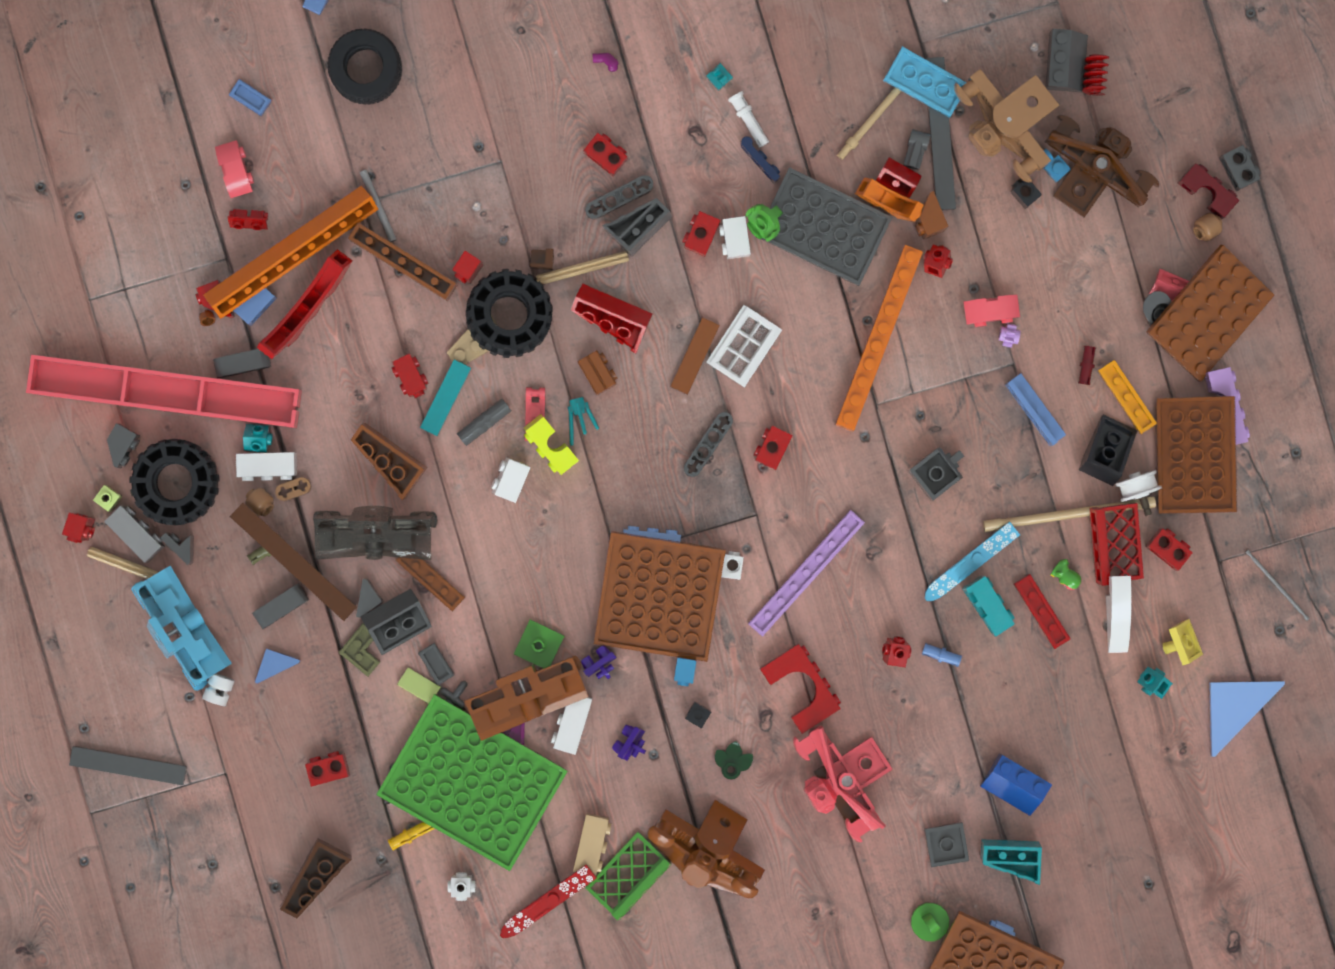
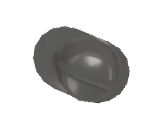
[1143,291,1172,325]

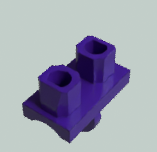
[581,645,617,679]
[612,725,646,761]

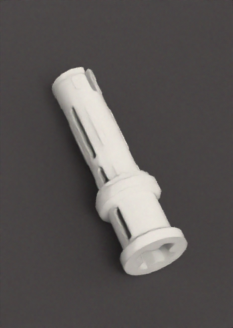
[728,91,770,148]

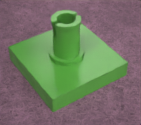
[514,619,565,669]

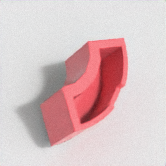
[215,140,254,198]
[964,295,1020,327]

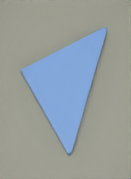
[1209,681,1285,757]

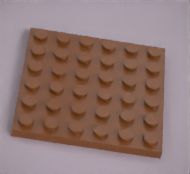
[594,531,726,662]

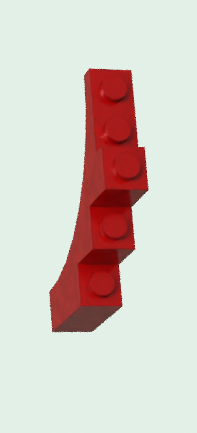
[257,249,353,359]

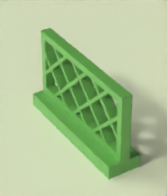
[586,832,672,920]

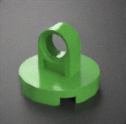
[745,204,783,241]
[911,902,949,941]

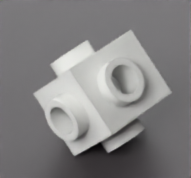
[448,872,475,901]

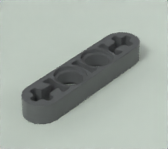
[585,175,654,220]
[684,412,733,477]

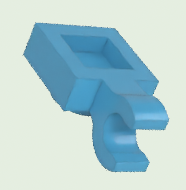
[1043,149,1071,182]

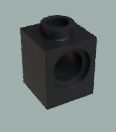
[1011,179,1042,209]
[685,702,712,729]

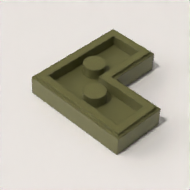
[338,623,380,677]

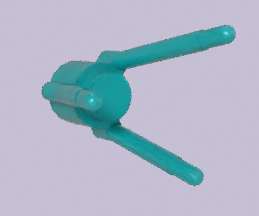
[567,397,599,446]

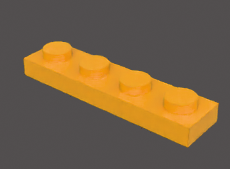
[1098,360,1157,434]

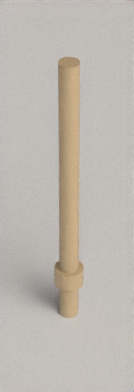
[837,88,901,160]

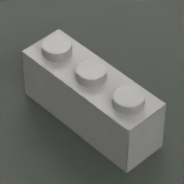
[104,505,165,563]

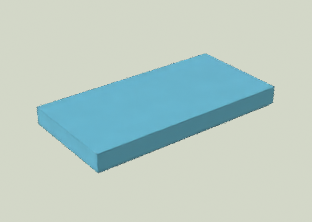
[883,46,967,118]

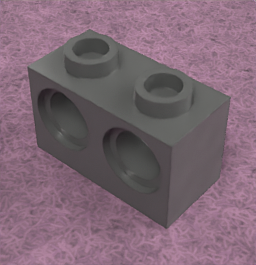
[1219,145,1261,192]

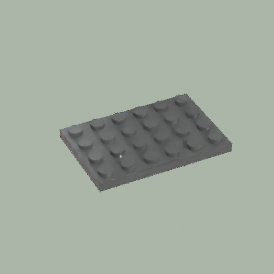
[761,167,893,286]

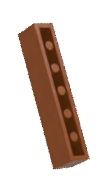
[348,223,458,302]

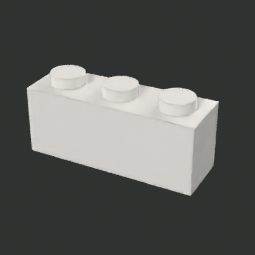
[236,452,297,481]
[551,697,593,755]

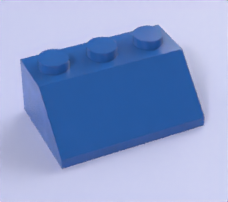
[980,753,1052,816]

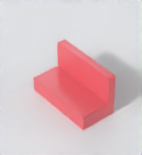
[1149,269,1189,301]

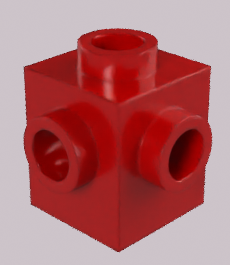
[924,244,953,278]
[882,636,911,668]

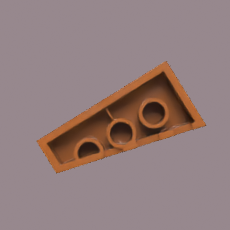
[351,423,428,500]

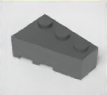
[602,198,673,257]

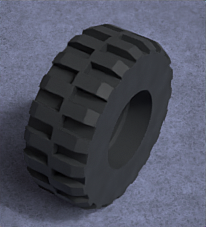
[465,269,553,358]
[129,439,220,525]

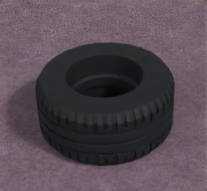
[327,28,402,105]

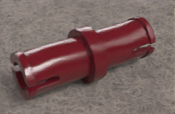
[1078,346,1096,385]

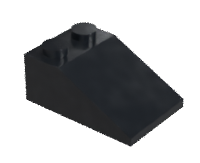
[1079,414,1137,486]

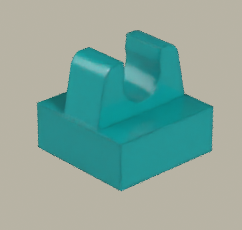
[706,63,733,91]

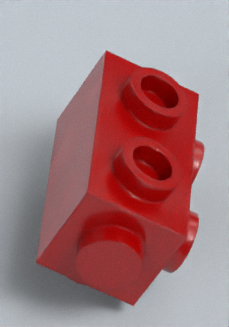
[391,353,429,399]

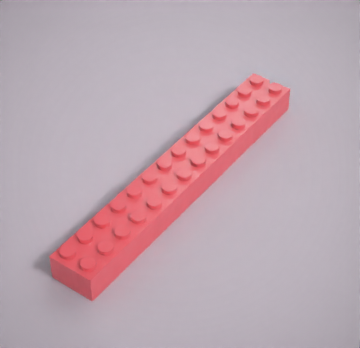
[26,355,302,429]

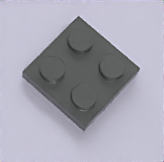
[924,822,969,867]

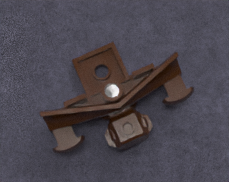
[1044,115,1159,218]

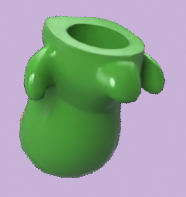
[1050,559,1081,590]

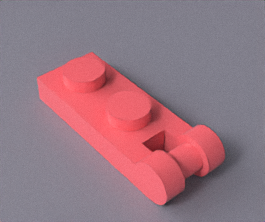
[525,387,545,441]

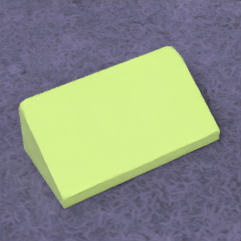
[397,668,441,703]

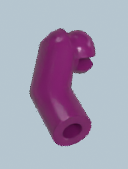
[593,53,619,72]

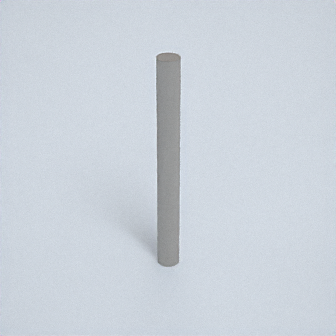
[360,170,397,242]

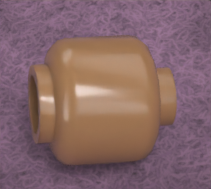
[1193,213,1222,241]
[245,488,274,516]

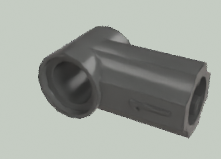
[904,129,931,170]

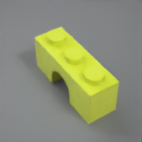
[523,414,579,475]

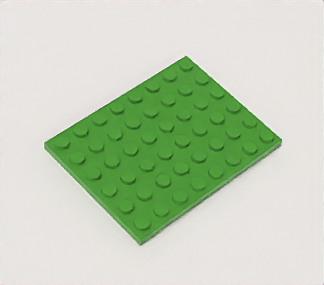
[376,694,568,871]

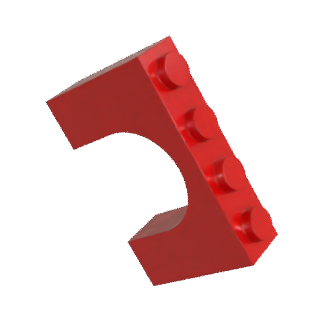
[759,644,841,734]

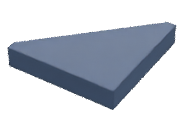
[255,649,301,683]

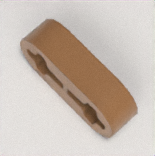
[275,477,312,501]

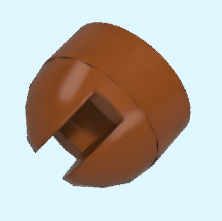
[199,309,215,326]

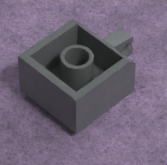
[908,447,964,501]

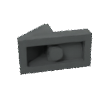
[161,533,194,565]

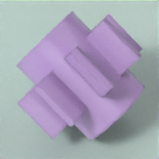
[998,323,1021,348]

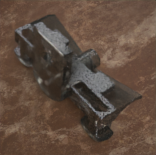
[313,506,438,560]

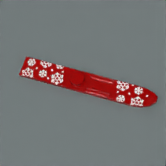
[500,864,597,938]

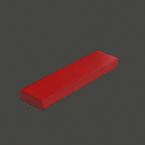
[1013,574,1071,649]

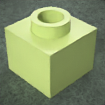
[93,485,123,512]

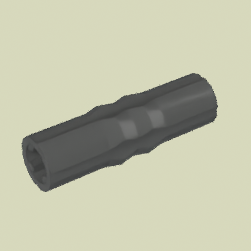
[457,399,512,446]

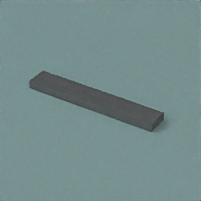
[69,746,187,785]

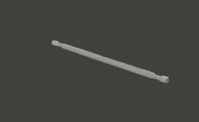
[1245,550,1310,621]

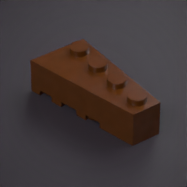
[280,838,352,919]

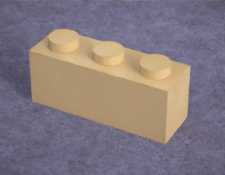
[573,813,612,875]

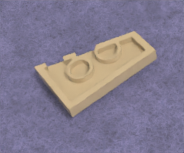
[447,315,498,365]

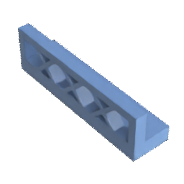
[1005,373,1066,446]

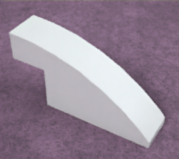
[1106,576,1131,653]

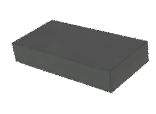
[418,643,454,685]

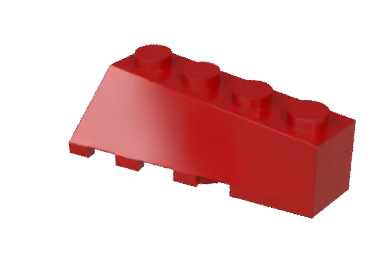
[571,283,653,354]

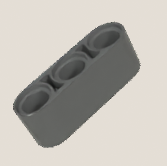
[213,349,271,378]
[252,583,309,630]

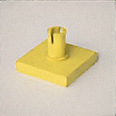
[1163,619,1203,665]

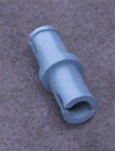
[922,643,962,667]

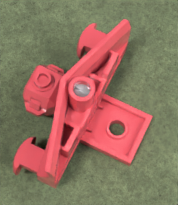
[793,725,892,843]

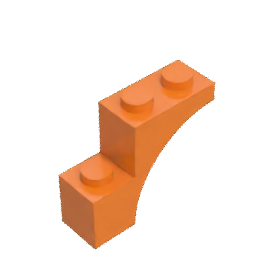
[855,177,924,222]

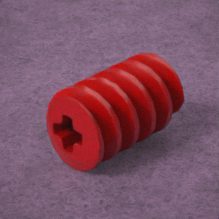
[1082,54,1109,96]

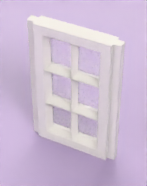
[706,305,782,387]

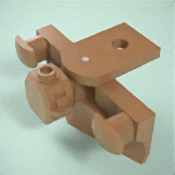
[954,69,1059,183]

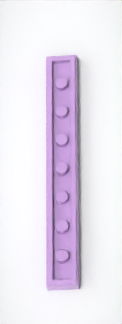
[748,510,865,637]

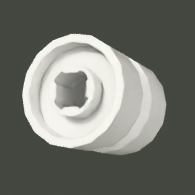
[202,673,235,706]

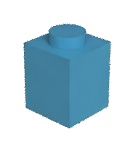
[674,657,696,686]

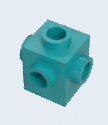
[243,424,273,453]
[1137,666,1173,699]

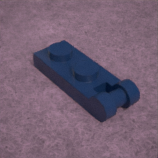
[741,136,780,184]

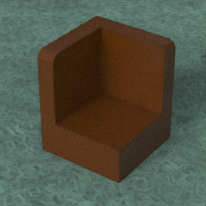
[529,248,554,270]

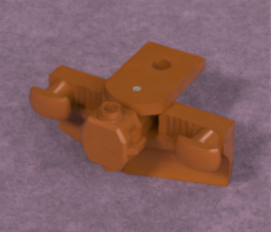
[647,800,765,899]

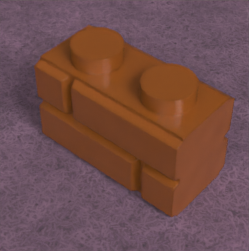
[577,350,618,395]

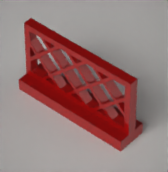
[1089,503,1144,586]

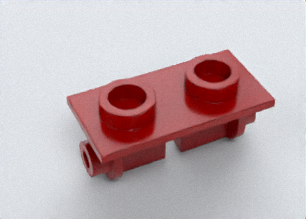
[227,209,268,230]

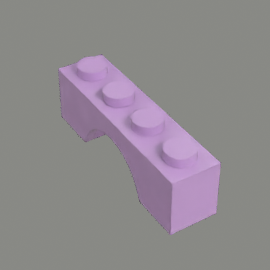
[1205,367,1250,445]

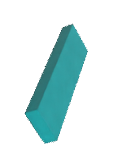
[420,359,472,436]

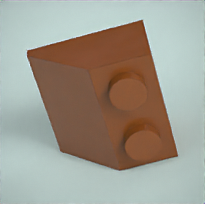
[915,191,949,240]

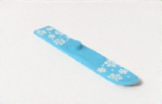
[924,521,1020,601]

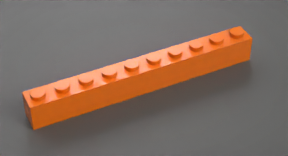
[203,186,379,319]
[835,245,923,432]

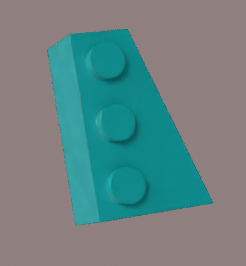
[962,576,1015,637]
[980,839,1042,885]

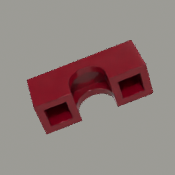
[1178,163,1240,220]

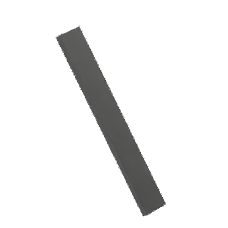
[925,57,956,210]

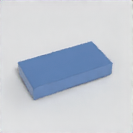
[229,79,272,117]

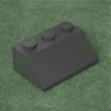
[1045,29,1088,93]
[360,588,432,655]

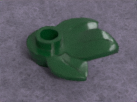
[715,741,753,780]

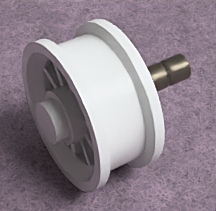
[1115,470,1162,516]

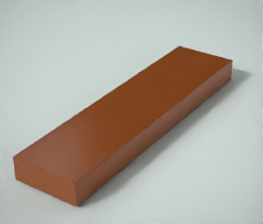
[670,317,720,395]
[395,546,465,612]

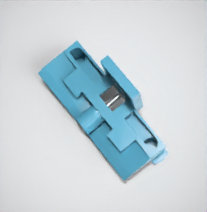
[131,566,232,691]

